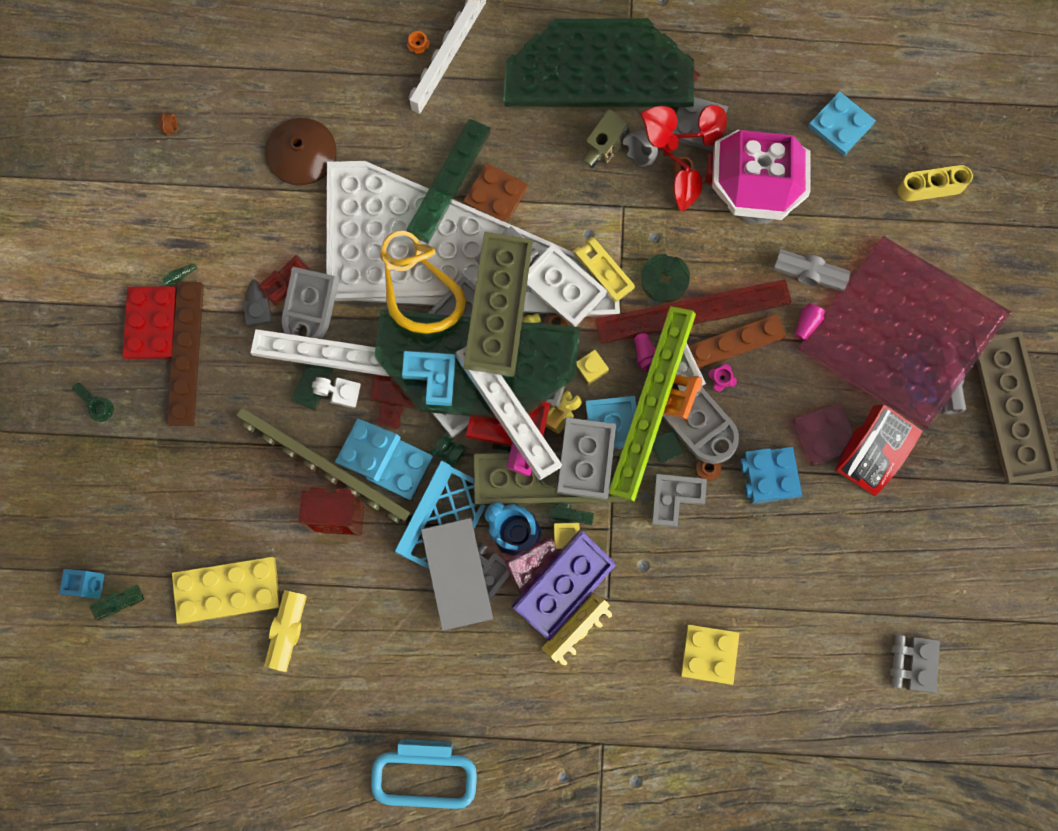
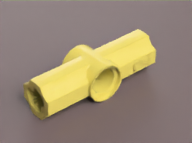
[264,590,307,672]

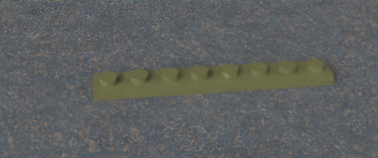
[236,408,412,524]

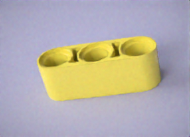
[898,165,973,201]

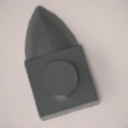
[243,279,272,328]

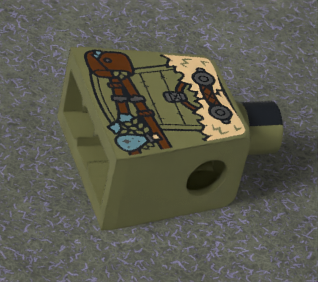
[582,109,630,169]

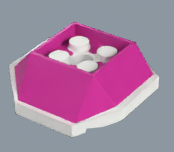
[712,130,810,220]

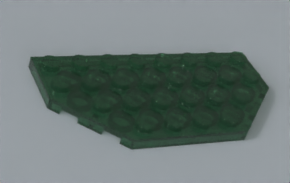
[504,18,694,107]
[375,309,579,419]

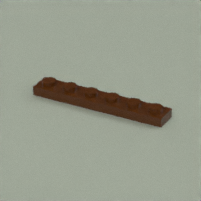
[167,282,204,426]

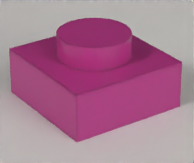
[506,444,532,476]

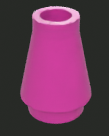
[794,303,825,341]
[634,333,656,372]

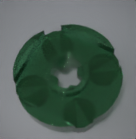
[641,254,690,304]
[89,585,145,620]

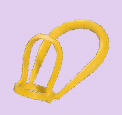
[380,230,466,334]

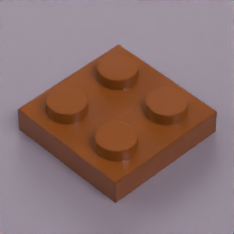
[463,163,528,223]

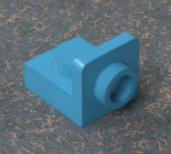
[59,569,104,599]

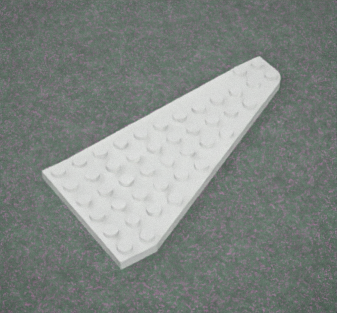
[326,161,620,317]

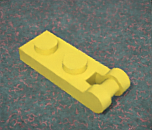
[572,237,635,303]

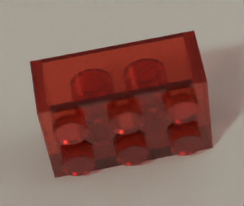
[298,487,365,536]

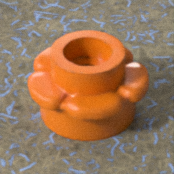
[407,31,430,54]

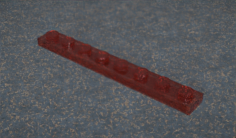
[595,279,792,344]

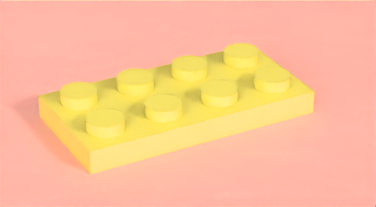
[172,557,280,624]

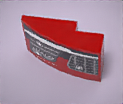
[835,404,922,496]

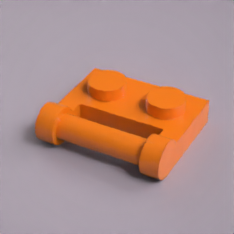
[663,374,702,420]

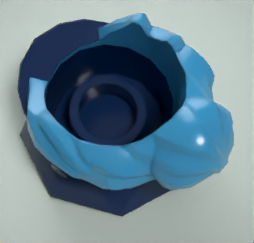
[485,502,542,558]

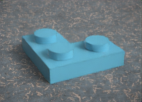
[402,351,455,406]

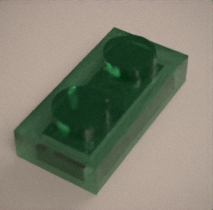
[291,364,334,411]

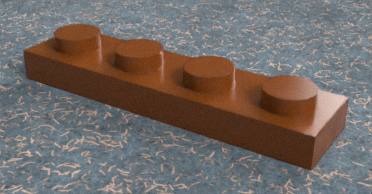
[688,314,786,369]

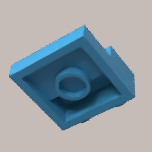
[740,447,802,504]

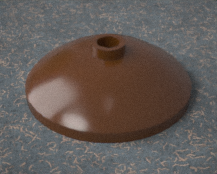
[265,118,337,186]

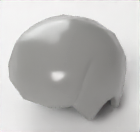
[622,130,658,167]

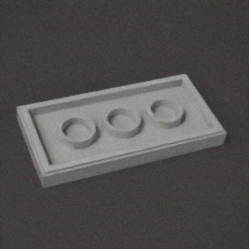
[421,518,493,631]

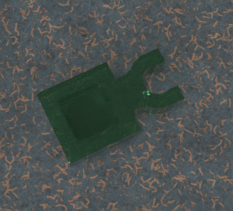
[549,503,594,526]

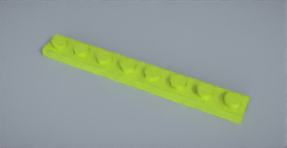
[609,306,696,502]

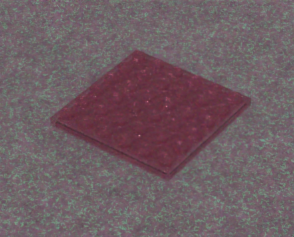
[799,236,1012,430]

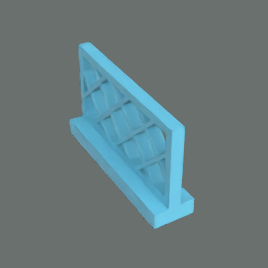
[394,461,486,569]

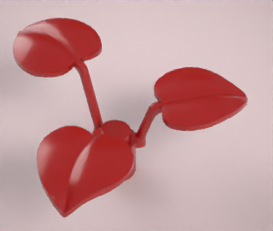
[640,105,727,212]

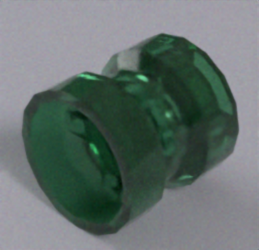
[432,433,467,467]

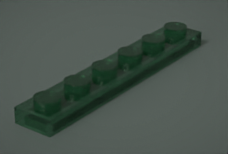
[406,118,491,244]

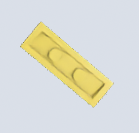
[541,593,612,665]

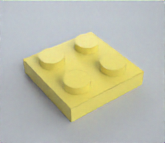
[681,625,739,685]

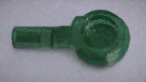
[72,383,114,422]

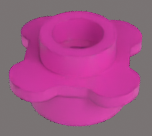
[708,364,737,392]

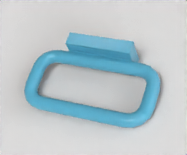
[371,739,477,809]

